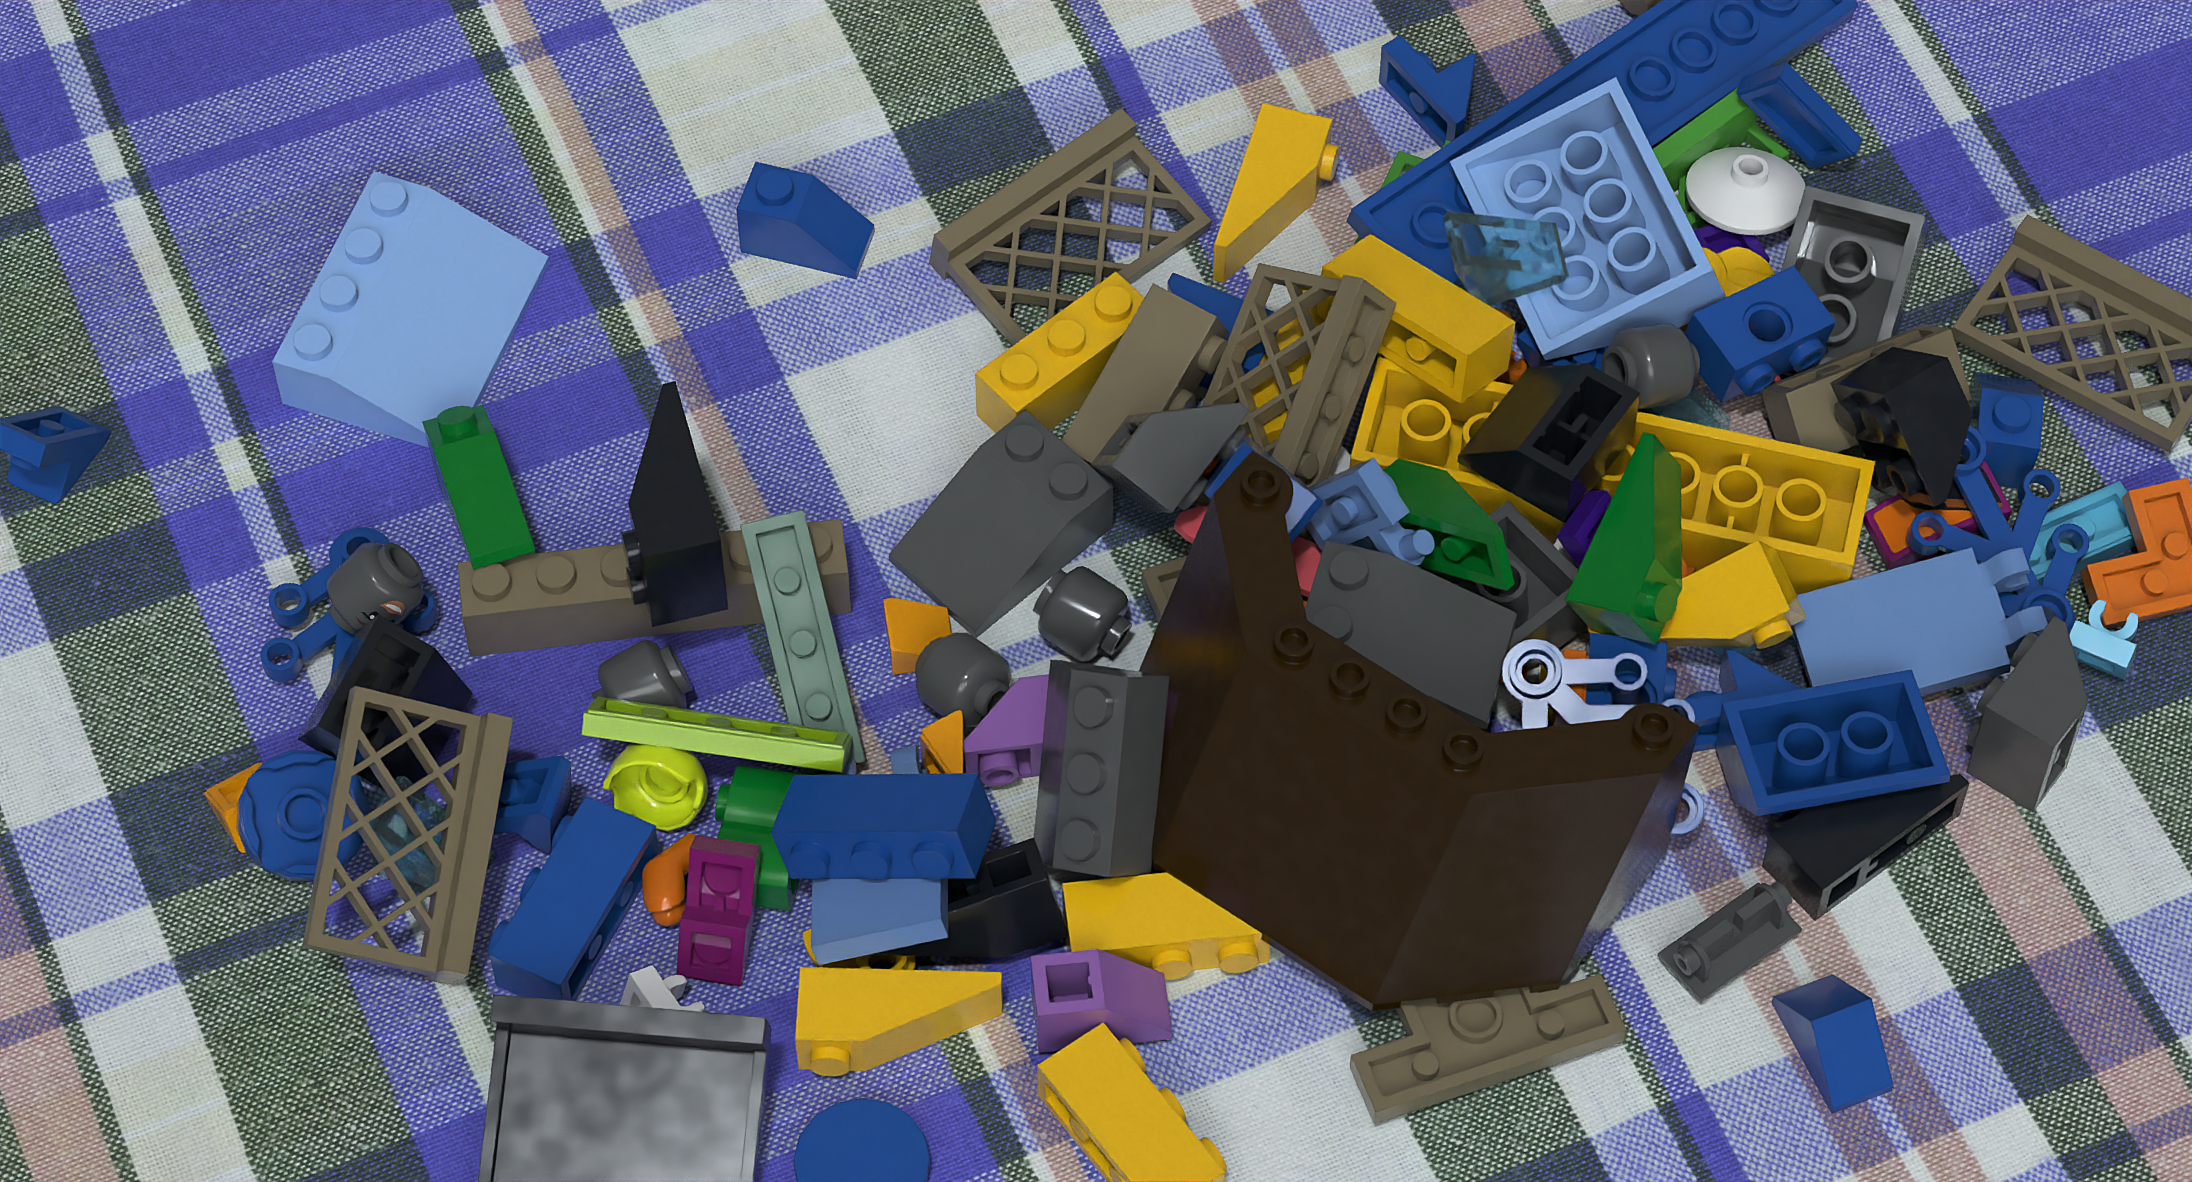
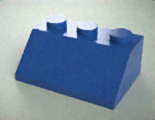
[1716,669,1951,816]

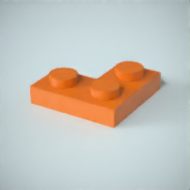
[2080,477,2192,630]

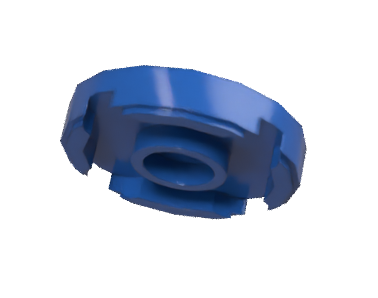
[236,750,369,882]
[793,1098,930,1182]

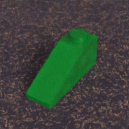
[422,405,536,570]
[1564,432,1682,645]
[1368,458,1515,591]

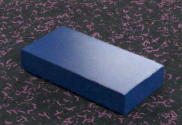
[1736,62,1862,169]

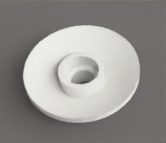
[1685,147,1805,235]

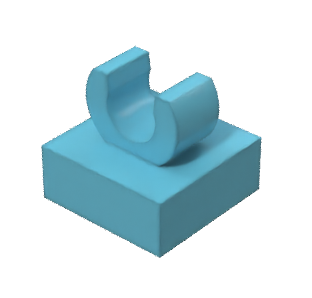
[2069,599,2138,680]

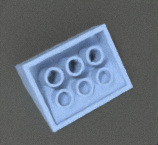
[1450,77,1726,361]
[272,171,550,448]

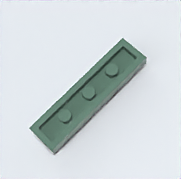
[740,509,866,775]

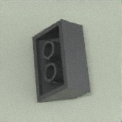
[1034,660,1169,877]

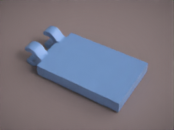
[1791,547,2048,696]
[811,745,948,965]

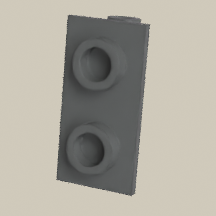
[1657,881,1802,1003]

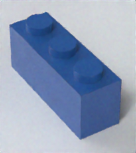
[771,773,996,879]
[487,796,660,1001]

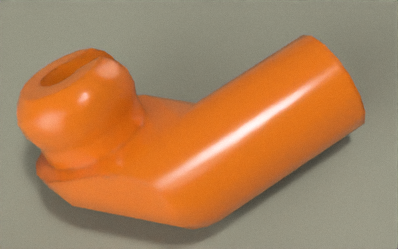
[642,833,696,927]

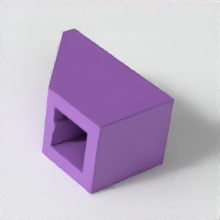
[963,674,1049,786]
[1030,949,1172,1053]

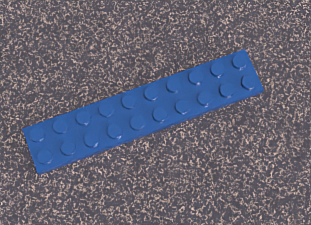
[1346,0,1859,287]

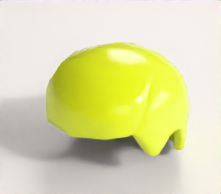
[603,743,708,832]

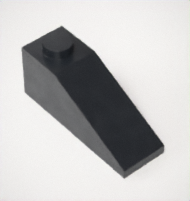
[1762,774,1969,921]
[868,837,1068,958]

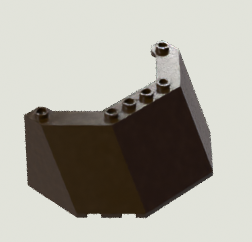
[1139,451,1700,1011]

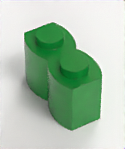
[715,765,806,911]

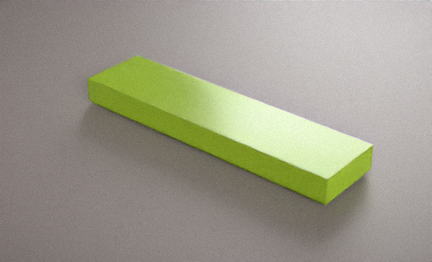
[581,696,852,773]

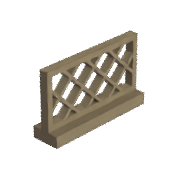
[929,108,1212,346]
[1952,214,2192,453]
[1193,263,1397,536]
[302,686,514,985]

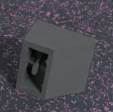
[1090,403,1250,513]
[1966,616,2088,813]

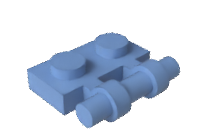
[1305,458,1435,566]

